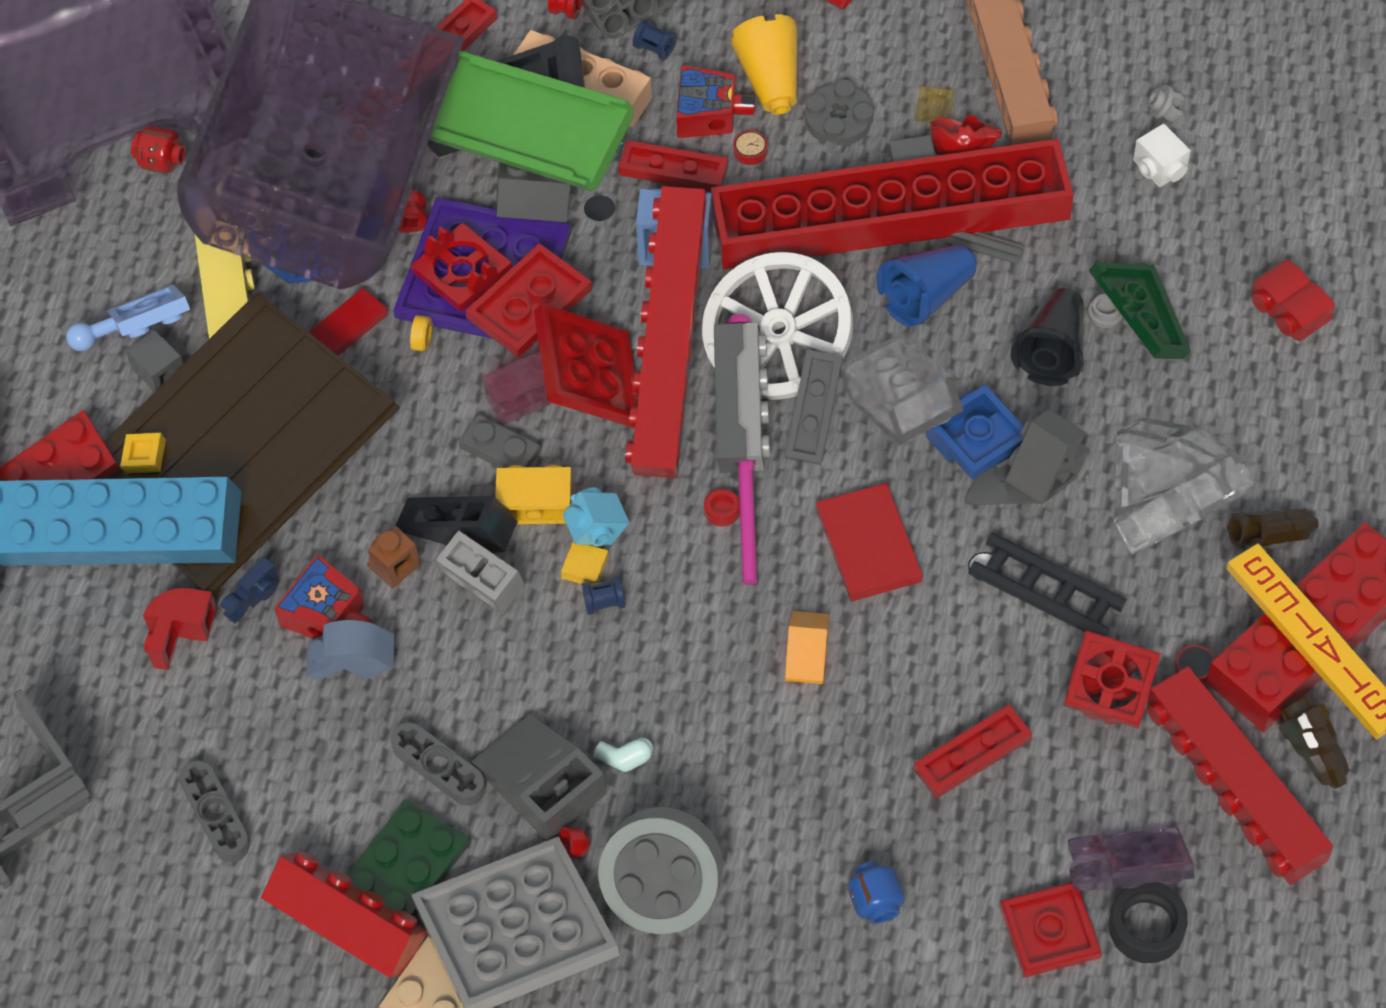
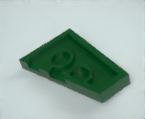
[1089,262,1191,359]

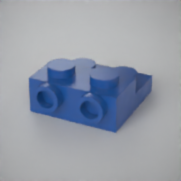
[926,384,1024,480]

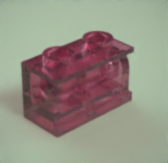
[483,351,552,426]

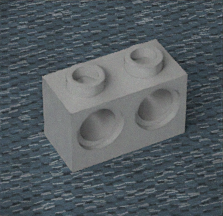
[436,530,525,615]

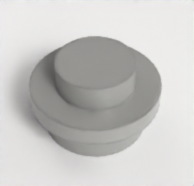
[1088,293,1123,328]

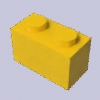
[495,465,573,524]

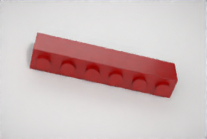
[1147,666,1334,885]

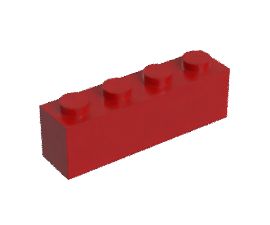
[261,851,427,978]

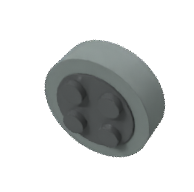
[598,807,723,934]

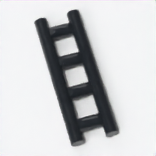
[968,532,1127,637]

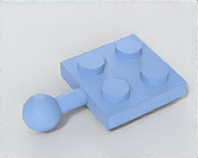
[66,284,190,351]

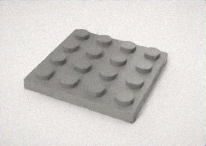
[411,836,620,1008]

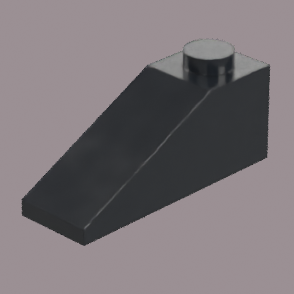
[395,496,518,552]

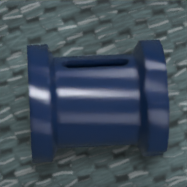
[633,19,677,61]
[581,575,625,615]

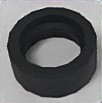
[1109,882,1188,963]

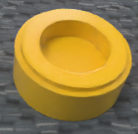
[410,315,433,352]

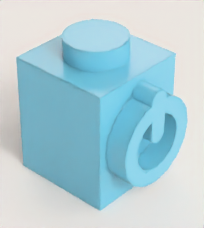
[562,487,630,546]

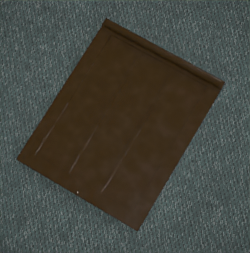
[105,293,400,597]

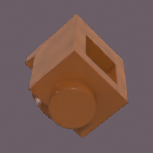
[367,526,420,589]

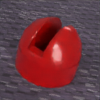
[558,827,591,858]

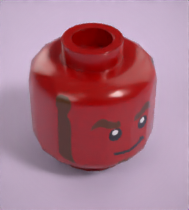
[131,125,186,174]

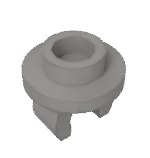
[1148,84,1184,122]

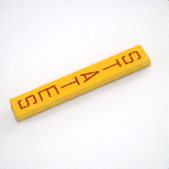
[1226,543,1386,740]

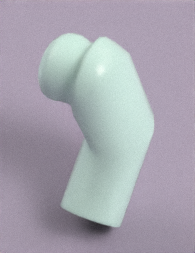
[593,738,653,772]

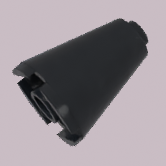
[1010,288,1084,386]

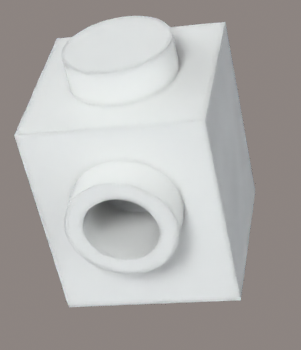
[1133,123,1191,187]

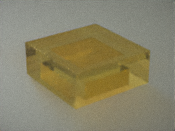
[915,86,955,123]

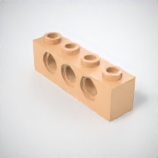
[514,30,652,127]

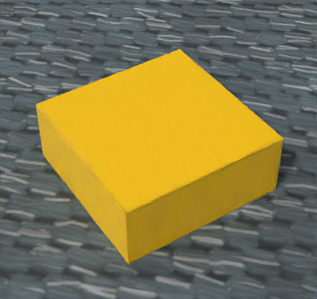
[120,433,166,474]
[561,541,609,584]

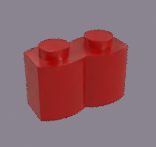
[1251,259,1335,342]

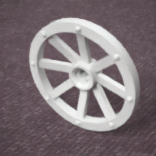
[702,252,853,400]

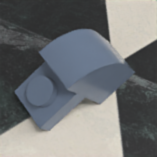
[307,620,394,680]

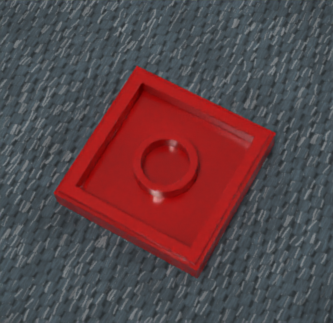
[999,881,1102,978]

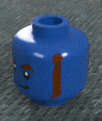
[847,861,905,924]

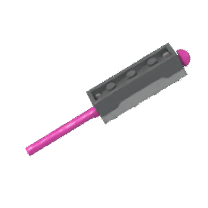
[714,314,771,585]

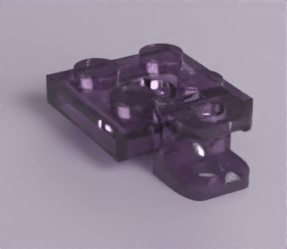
[1068,827,1194,890]

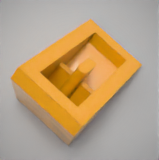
[785,611,830,684]

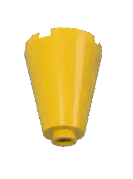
[730,14,798,115]

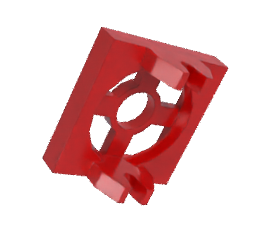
[411,223,512,312]
[1063,630,1161,729]

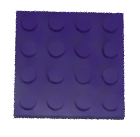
[393,197,571,347]

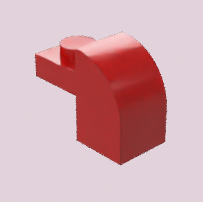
[143,588,217,670]

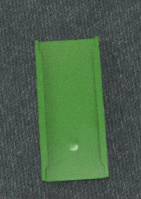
[417,51,633,191]

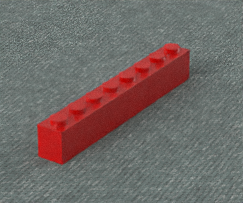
[625,186,707,478]

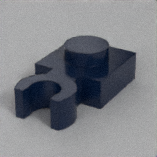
[220,557,279,624]

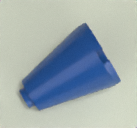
[876,245,976,327]

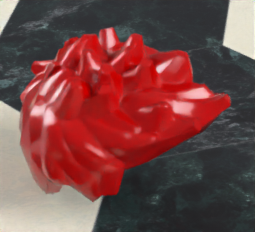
[930,114,1002,156]

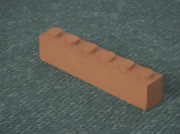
[966,0,1058,145]

